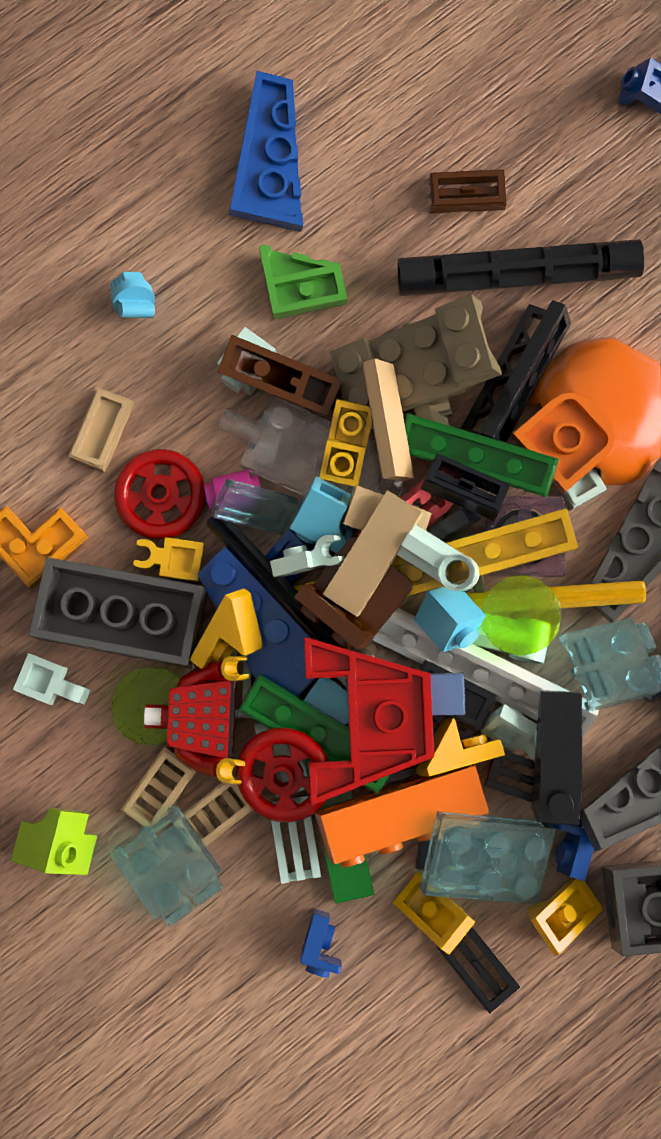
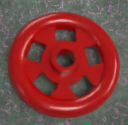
[114,449,206,539]
[236,727,329,823]

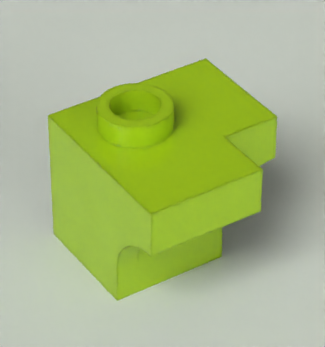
[11,807,97,875]

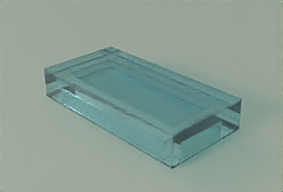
[211,479,299,535]

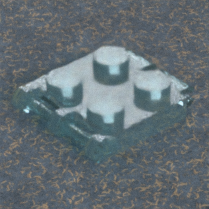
[558,618,661,712]
[110,805,223,926]

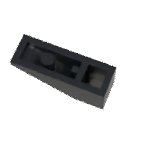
[531,690,582,825]

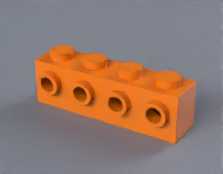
[315,765,489,867]

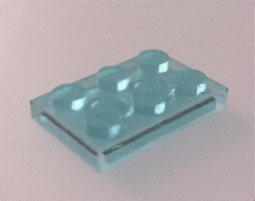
[420,811,556,904]

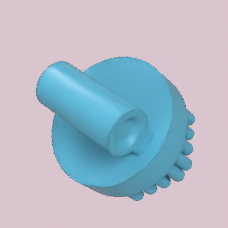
[110,272,155,318]

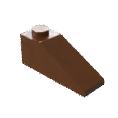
[217,335,342,416]

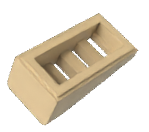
[120,745,196,833]
[173,772,253,853]

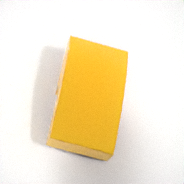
[319,399,372,486]

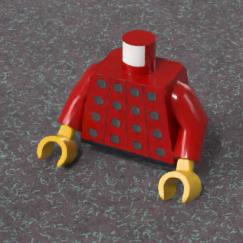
[144,656,249,784]

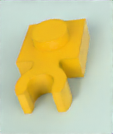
[133,537,205,583]

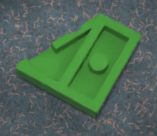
[259,245,348,319]

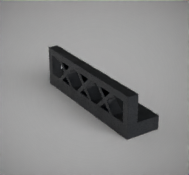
[460,300,571,443]

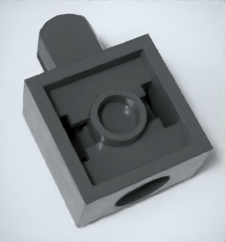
[602,860,661,956]

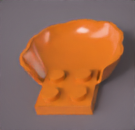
[511,338,661,494]

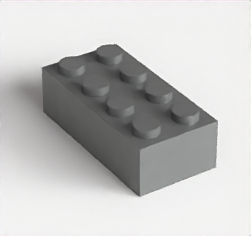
[29,557,208,669]

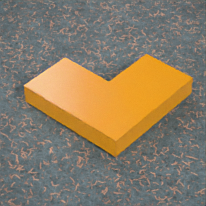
[0,506,88,589]

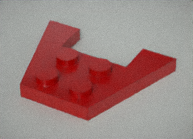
[303,637,434,806]

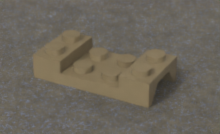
[330,294,502,424]

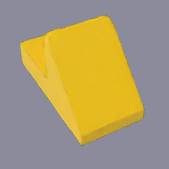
[189,588,263,669]
[417,718,505,776]
[393,872,475,955]
[528,878,603,956]

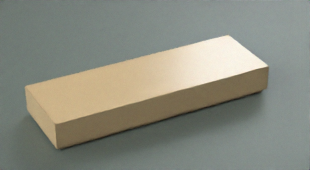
[363,358,414,481]
[323,490,423,617]

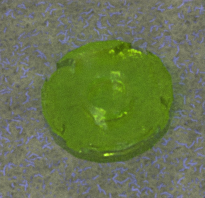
[481,575,562,656]
[112,667,180,745]

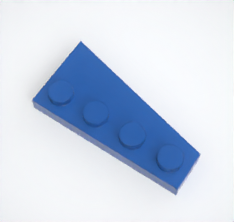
[229,71,303,232]
[198,547,317,696]

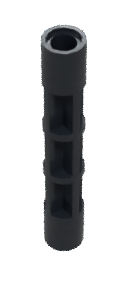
[397,239,644,296]

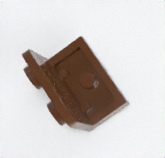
[295,537,413,650]

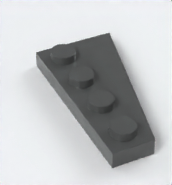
[589,458,661,623]
[580,744,661,852]

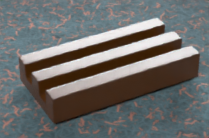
[429,169,507,213]

